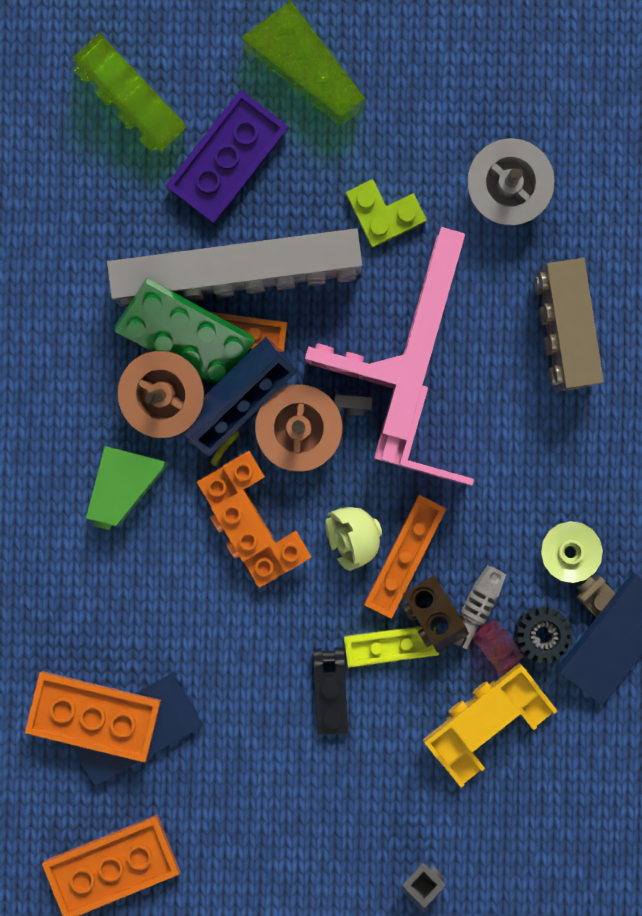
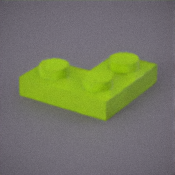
[345,179,427,248]

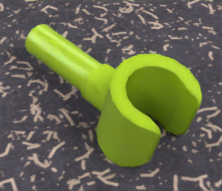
[210,430,239,466]

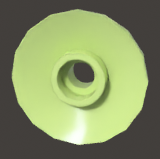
[541,521,603,583]

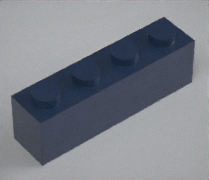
[184,337,298,456]

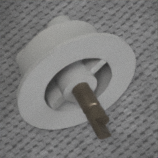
[467,138,554,226]

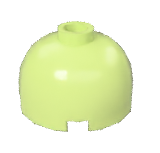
[325,507,382,571]

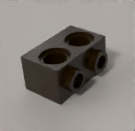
[403,575,469,653]

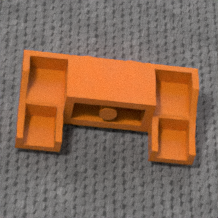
[197,451,312,588]

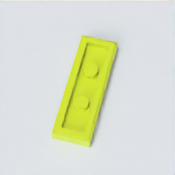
[344,626,439,668]

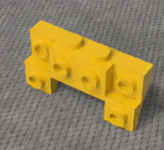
[423,663,557,788]

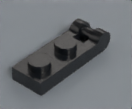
[313,647,348,735]

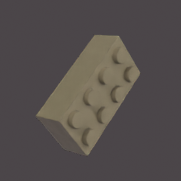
[534,257,604,392]

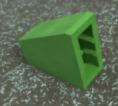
[86,446,168,530]

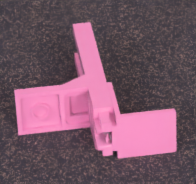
[305,227,474,485]

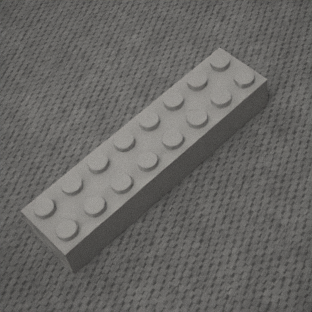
[107,228,362,310]

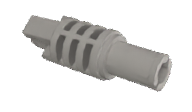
[454,565,506,649]

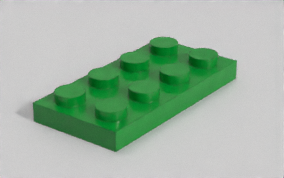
[115,278,255,385]

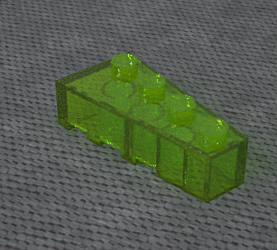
[241,0,366,126]
[72,32,187,153]

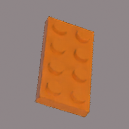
[25,671,161,762]
[42,814,180,916]

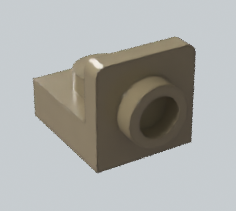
[575,575,615,618]

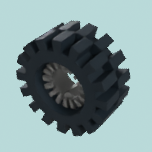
[514,606,573,664]

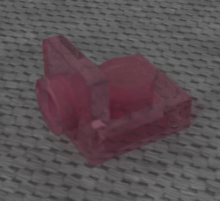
[472,620,524,675]

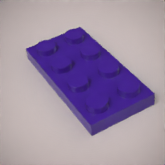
[165,89,289,225]

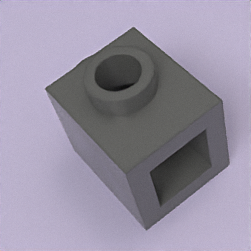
[400,862,446,912]

